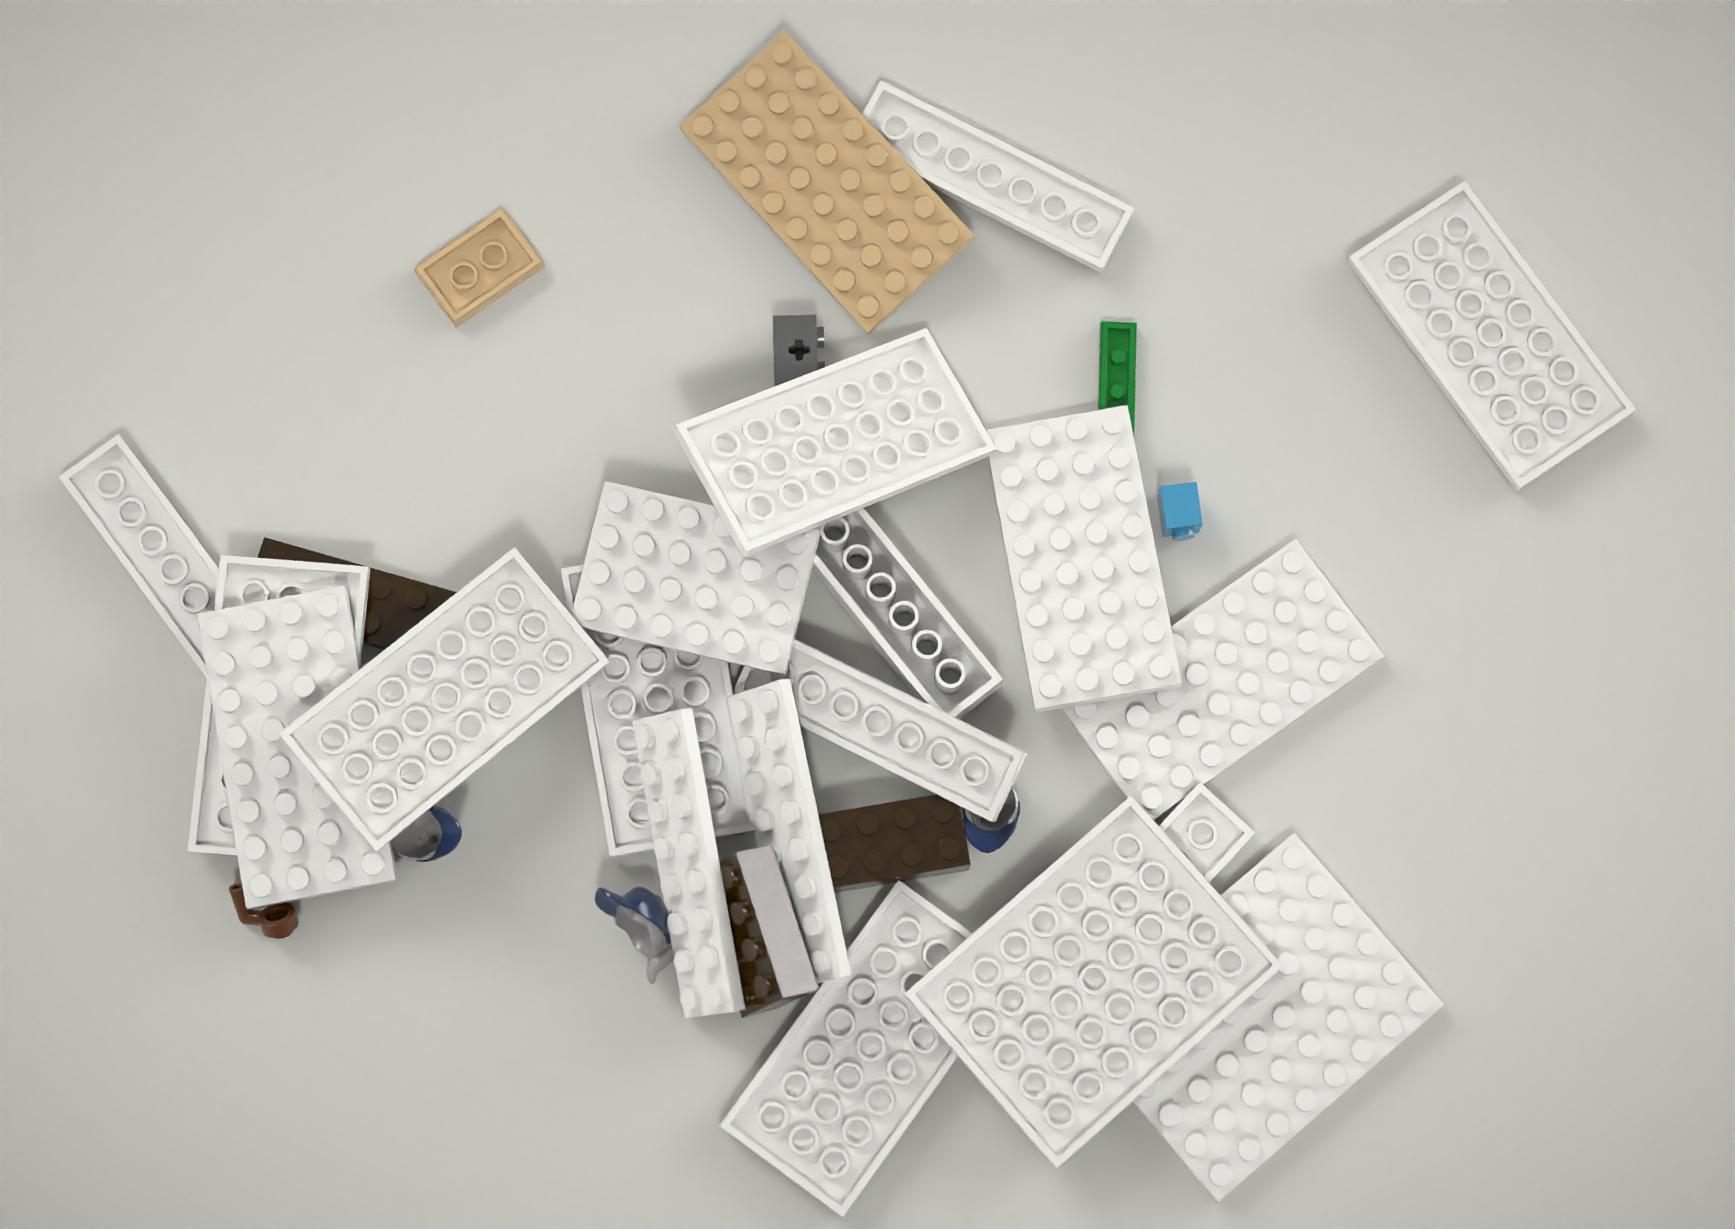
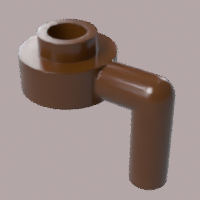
[229,883,299,939]

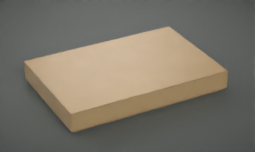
[413,208,544,328]

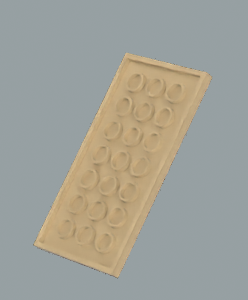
[679,30,976,335]

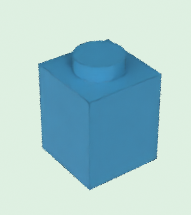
[1157,482,1203,541]

